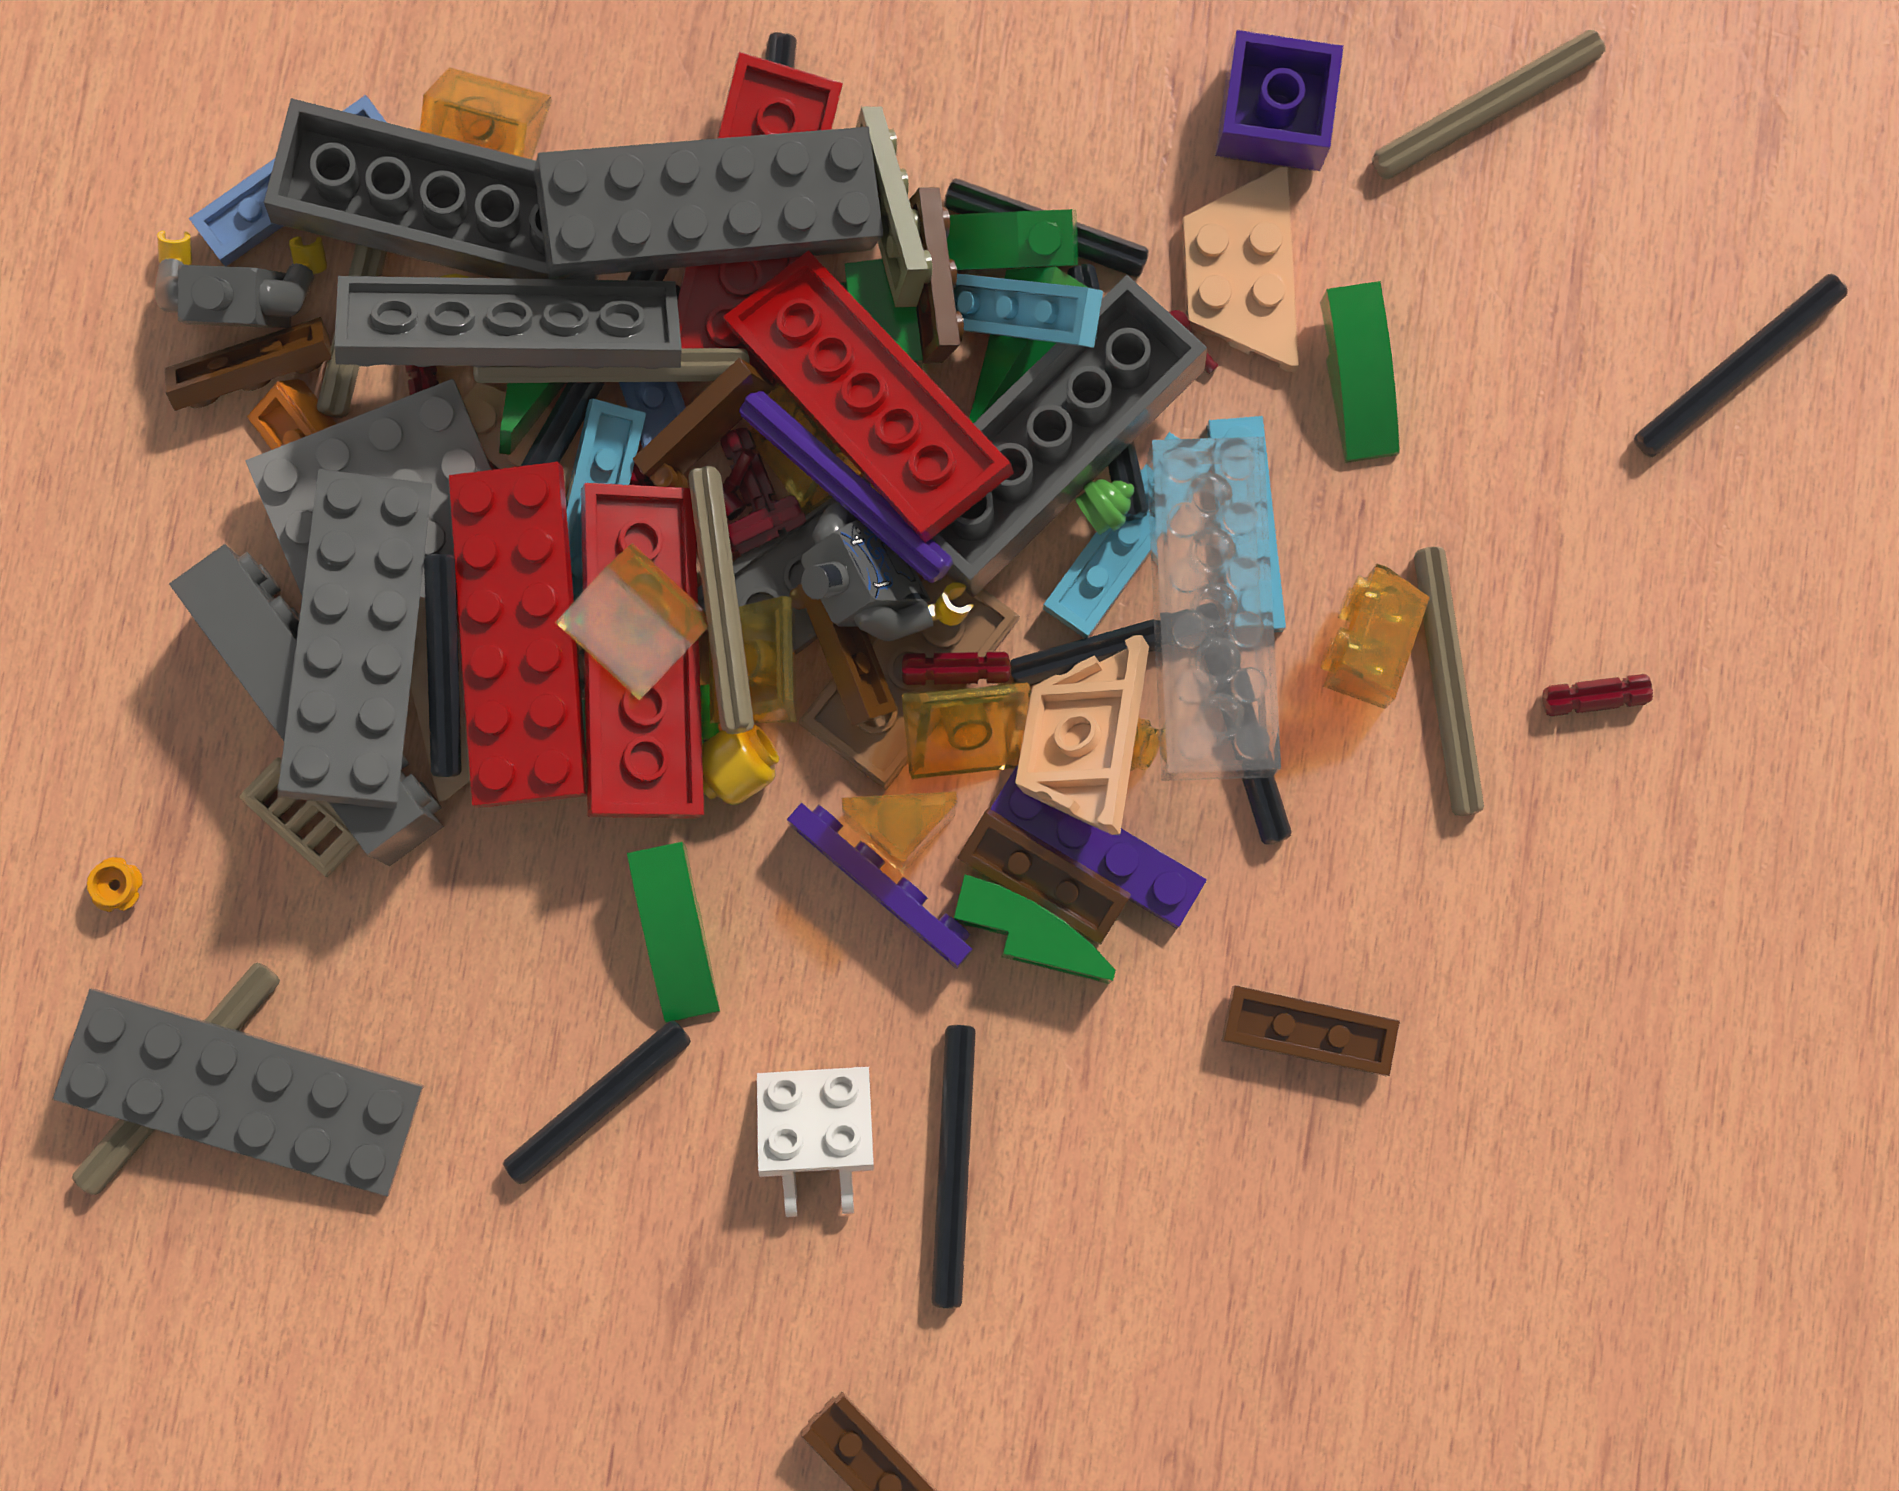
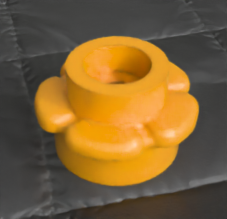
[87,857,143,912]

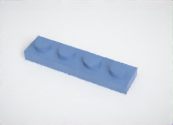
[189,95,386,266]

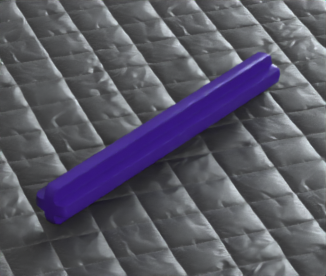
[740,391,953,583]

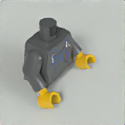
[155,231,327,328]
[801,484,973,641]

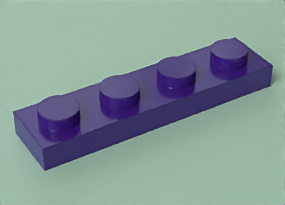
[990,766,1207,929]
[787,802,972,969]

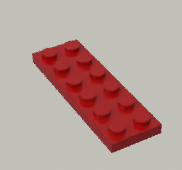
[677,52,843,382]
[723,250,1014,543]
[449,462,587,808]
[581,483,704,819]

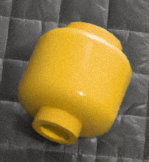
[702,725,779,805]

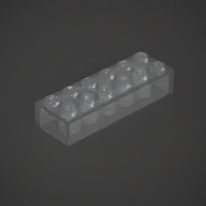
[1146,437,1281,781]

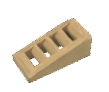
[239,757,359,877]

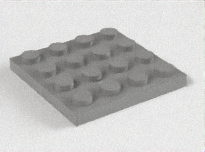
[245,379,492,605]

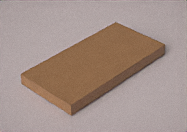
[799,571,1020,790]

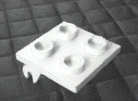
[757,1067,874,1217]

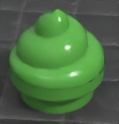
[1075,479,1134,535]

